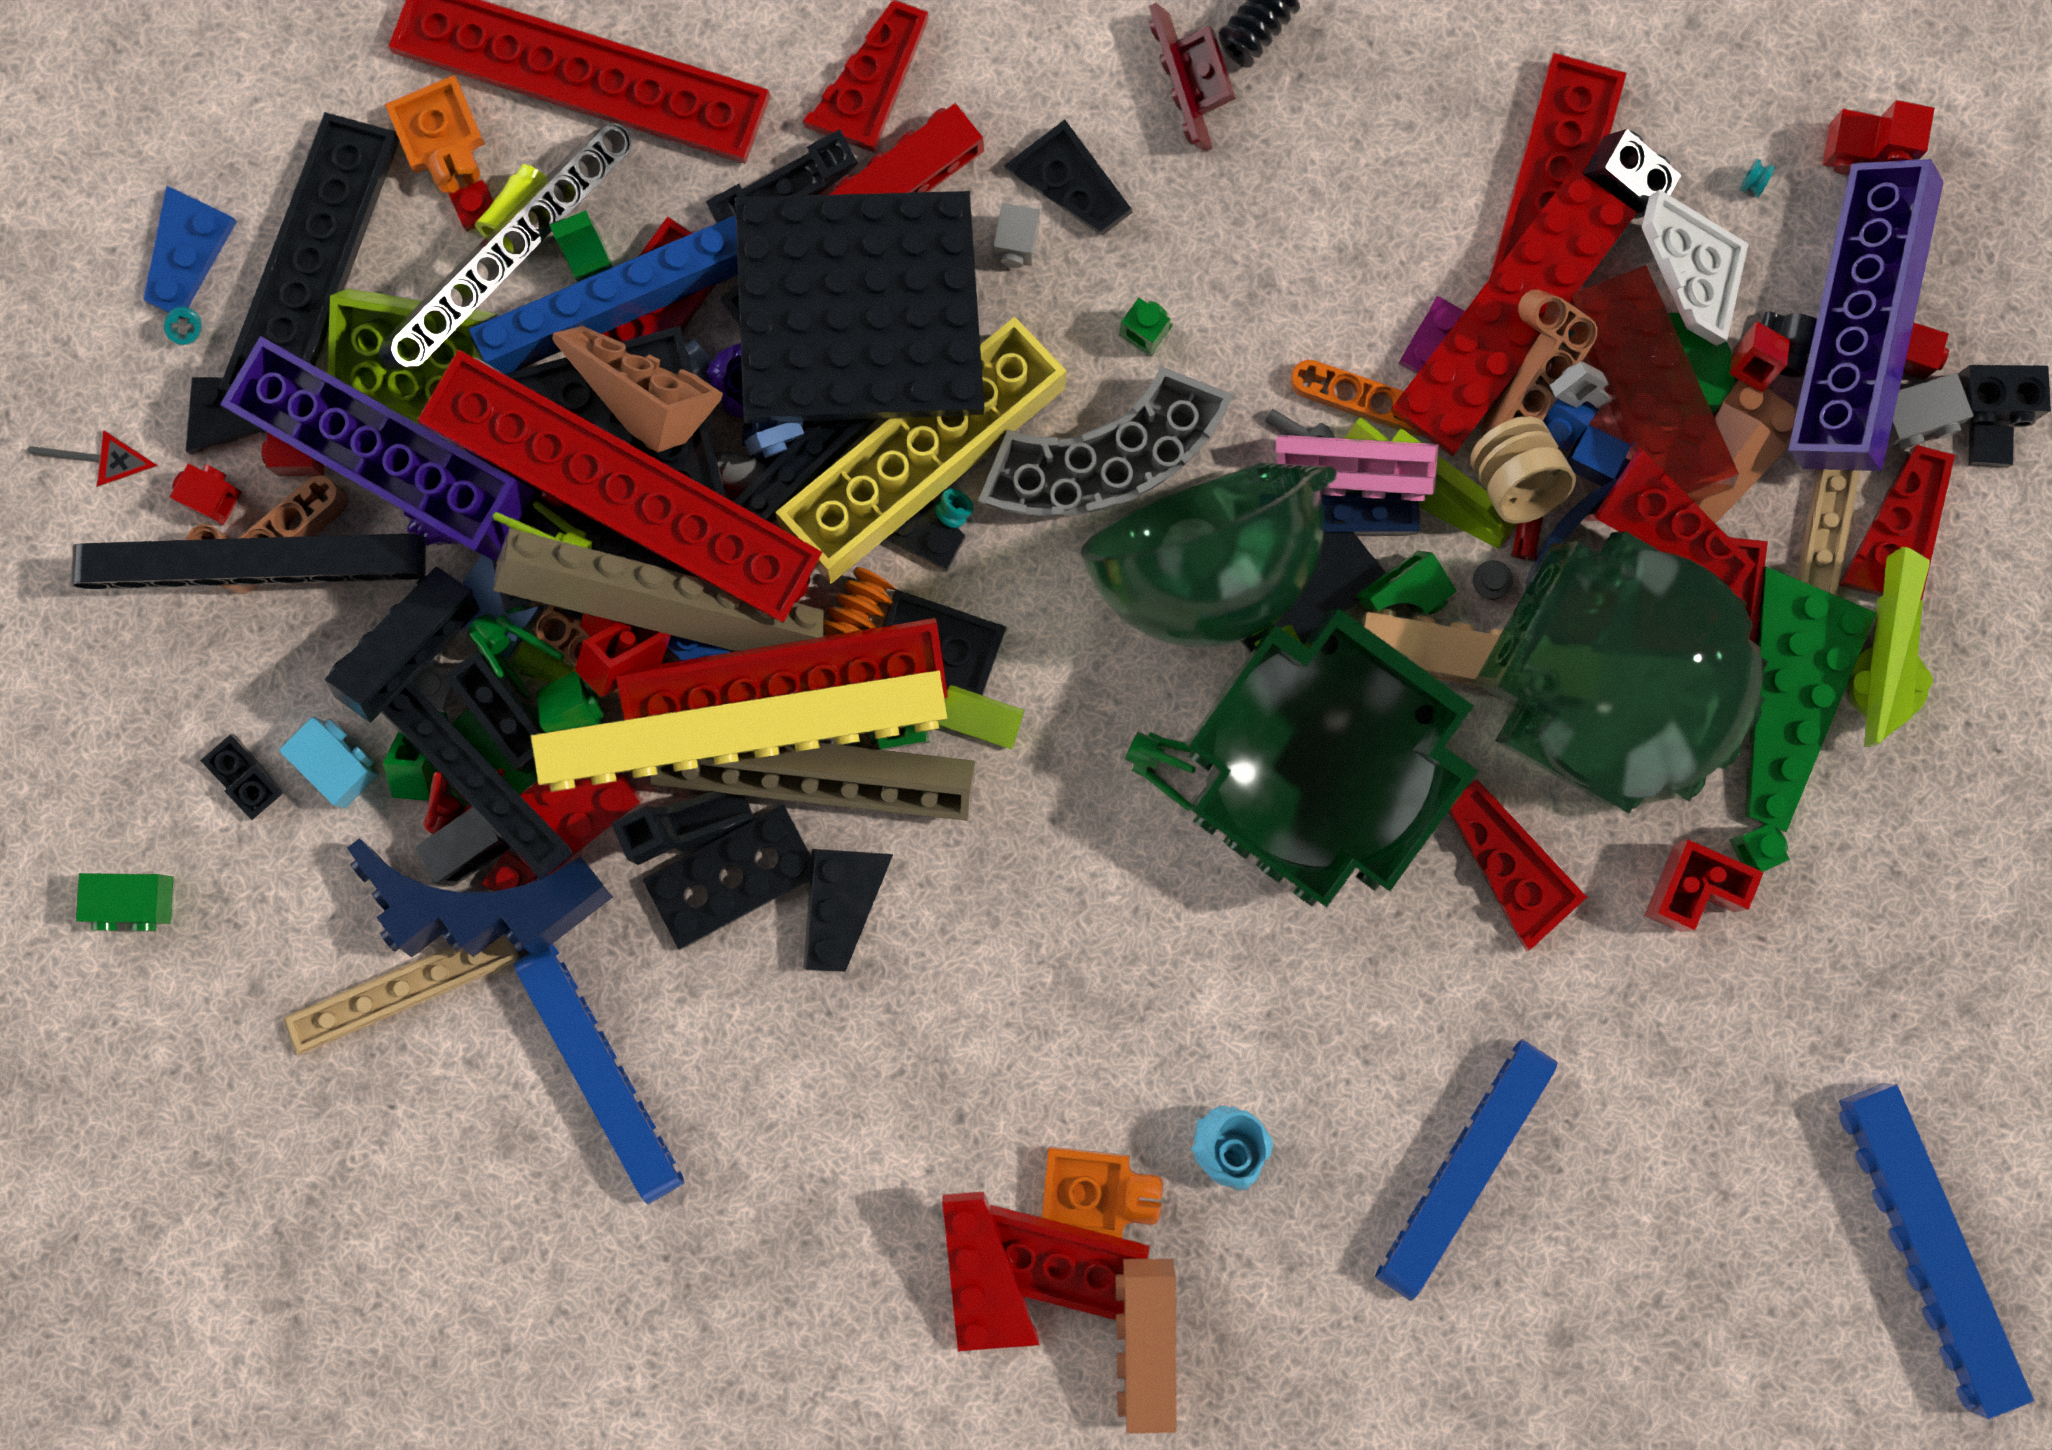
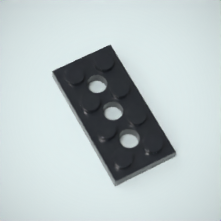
[643,804,812,950]

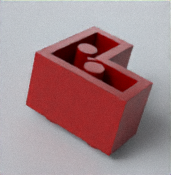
[1822,100,1935,175]
[575,613,671,697]
[1644,839,1764,932]

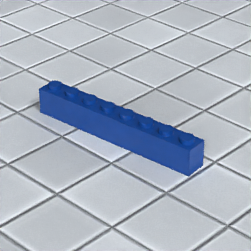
[469,215,738,374]
[1839,1083,2034,1420]

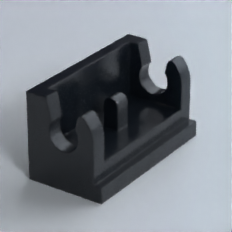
[415,808,510,887]

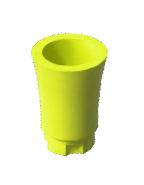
[475,164,547,253]

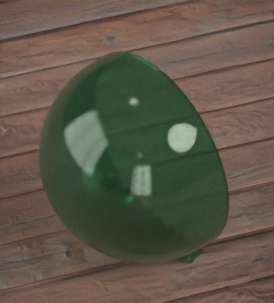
[1080,462,1336,648]

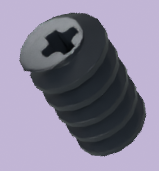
[1218,0,1300,68]

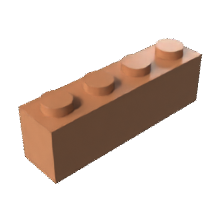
[1116,1258,1177,1434]

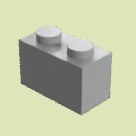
[1887,373,1973,450]

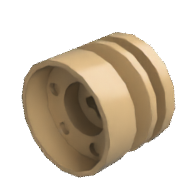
[1470,416,1576,524]

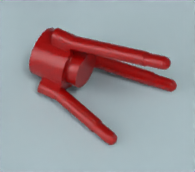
[423,769,504,834]

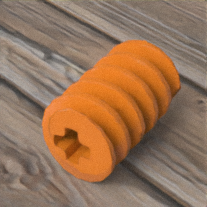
[823,567,897,637]

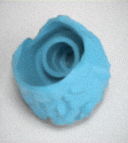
[1191,1105,1273,1190]

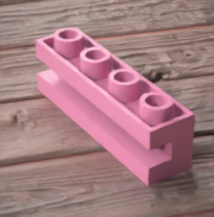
[1273,435,1439,501]

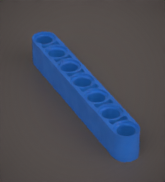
[513,944,685,1205]
[1375,1039,1558,1301]

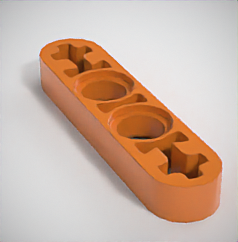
[1290,359,1422,436]

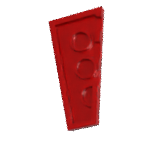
[803,0,929,153]
[1839,445,1955,600]
[1594,448,1756,598]
[1448,779,1587,952]
[942,1191,1039,1352]

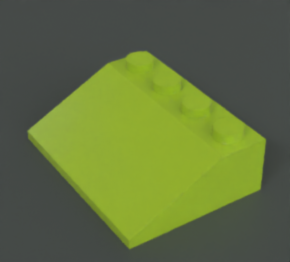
[328,288,498,427]

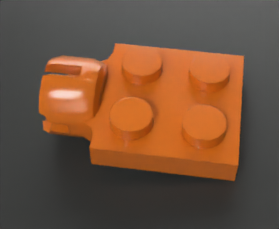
[385,75,485,194]
[1042,1146,1163,1238]

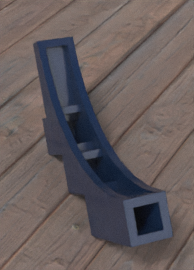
[347,838,613,957]

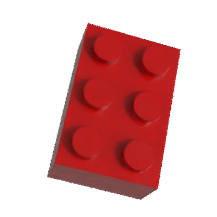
[520,773,643,877]

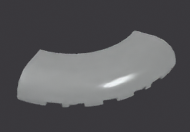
[978,366,1234,517]

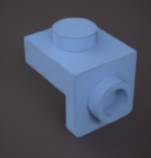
[744,421,804,458]

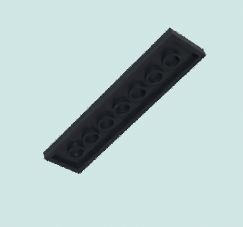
[219,112,400,394]

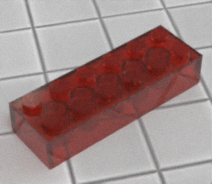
[1570,265,1739,502]

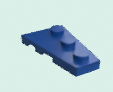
[143,185,237,320]

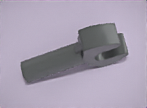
[1265,409,1335,438]

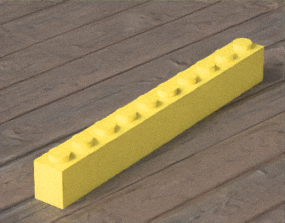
[531,670,947,792]

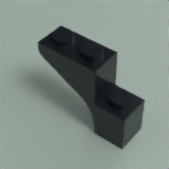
[611,791,756,865]

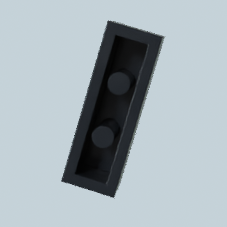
[444,651,545,775]

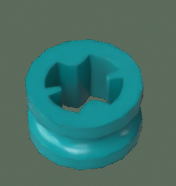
[1740,158,1775,198]
[164,306,202,345]
[934,489,974,528]

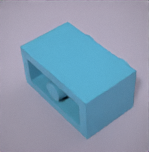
[279,716,379,809]

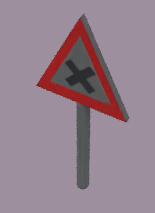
[27,430,158,487]

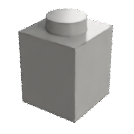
[993,203,1040,268]

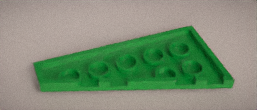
[1745,566,1876,832]

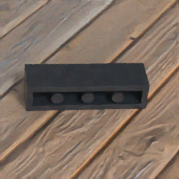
[324,566,480,723]

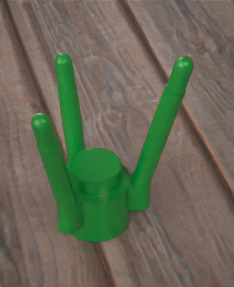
[467,614,564,699]
[1125,732,1196,810]

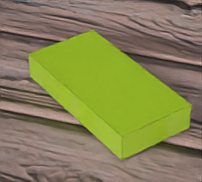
[938,685,1025,749]

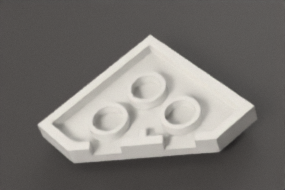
[1642,190,1748,346]

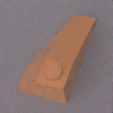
[552,326,723,452]

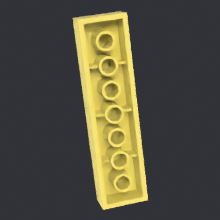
[775,316,1067,584]

